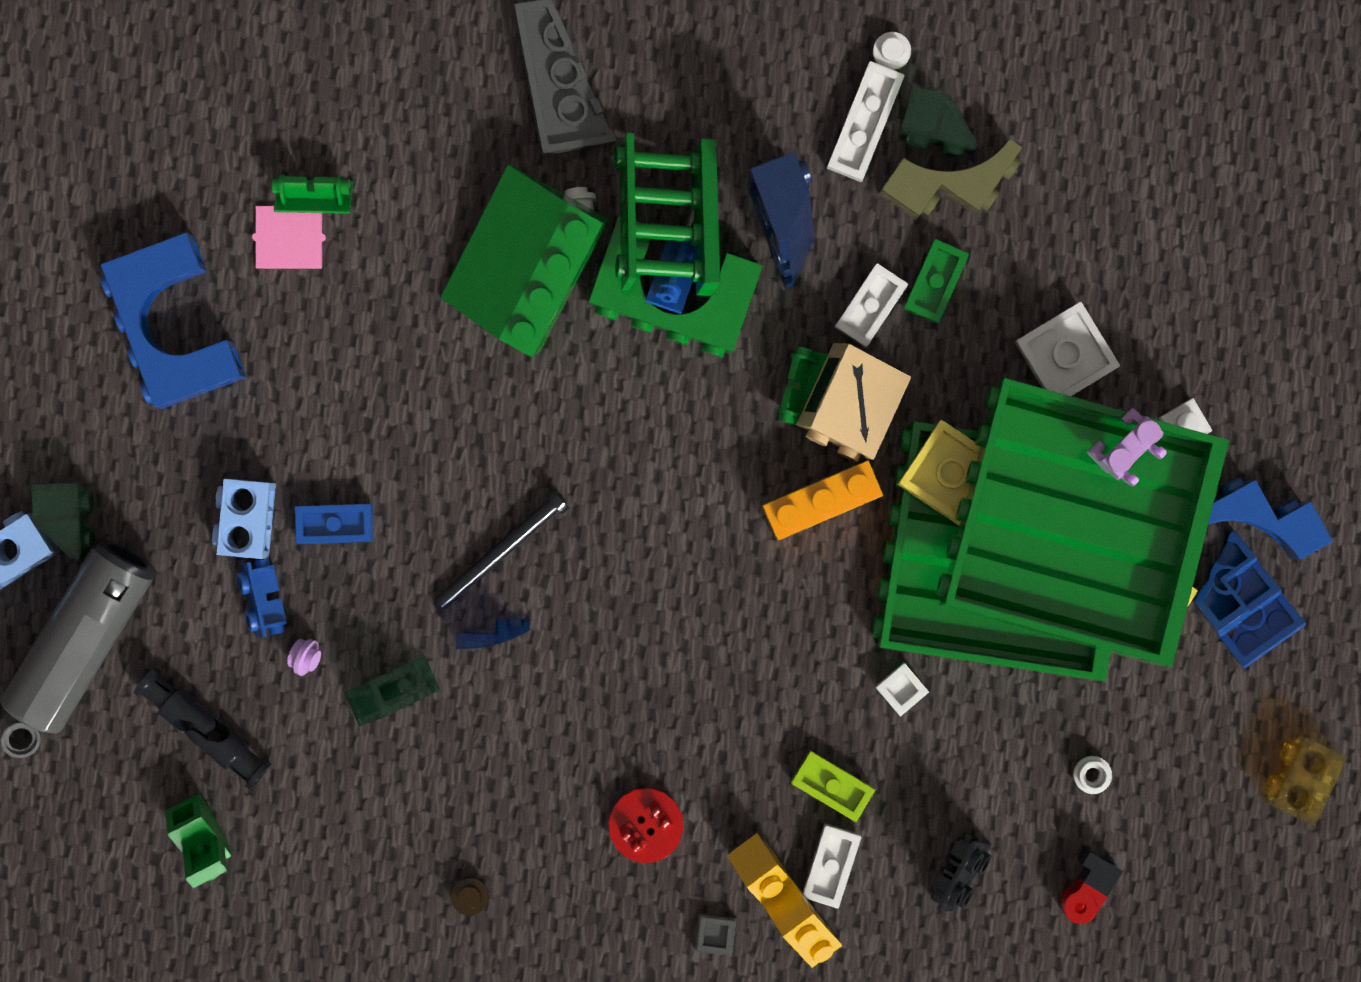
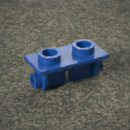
[645,240,695,314]
[236,558,287,638]

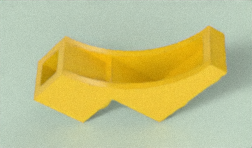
[727,833,842,968]

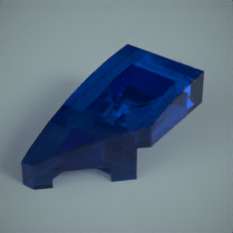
[456,618,530,649]

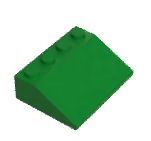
[440,164,610,358]

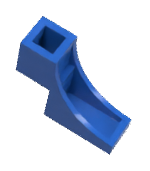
[1208,477,1333,560]

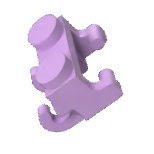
[1087,408,1167,487]

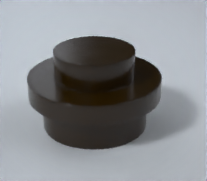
[451,877,489,916]

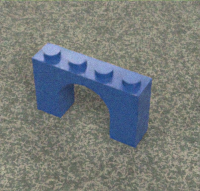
[100,232,247,409]

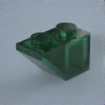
[898,86,977,158]
[32,483,96,560]

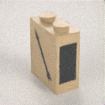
[796,343,911,462]

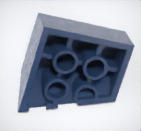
[746,152,815,290]

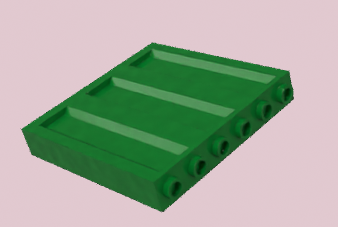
[936,378,1229,667]
[871,421,1111,682]

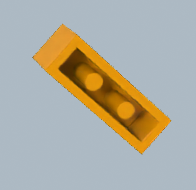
[761,461,883,541]

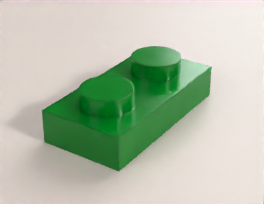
[903,239,969,324]

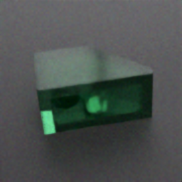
[344,656,440,726]

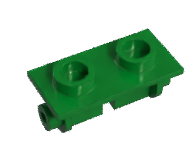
[272,174,353,214]
[777,346,828,425]

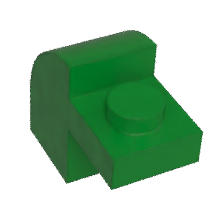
[165,793,232,888]

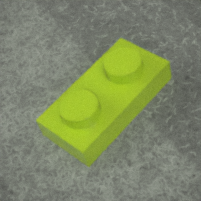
[791,750,875,822]

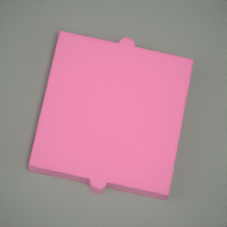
[252,206,326,269]

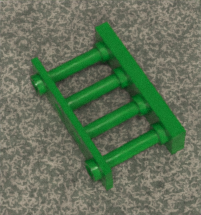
[613,133,720,296]

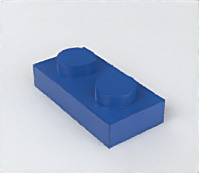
[295,504,374,544]

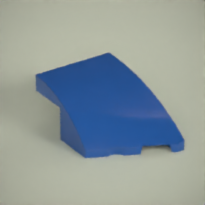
[1195,530,1306,669]

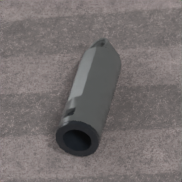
[0,538,157,758]

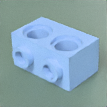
[212,479,276,559]

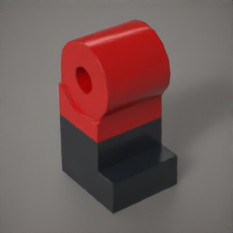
[1060,846,1123,924]

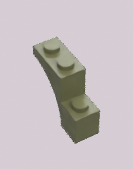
[879,139,1022,220]

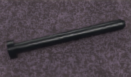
[434,488,570,611]

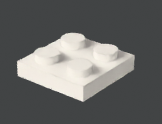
[1014,302,1120,396]

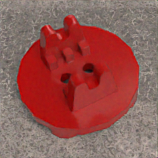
[609,787,684,863]

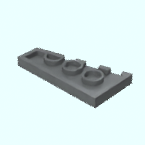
[513,0,617,156]

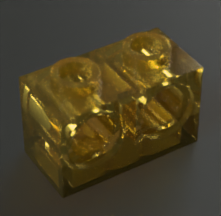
[1264,734,1347,826]

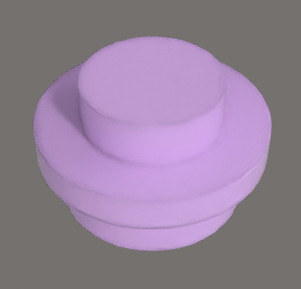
[287,639,321,676]

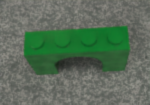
[589,216,763,358]

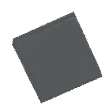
[695,912,737,956]

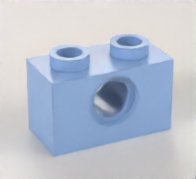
[0,511,61,590]

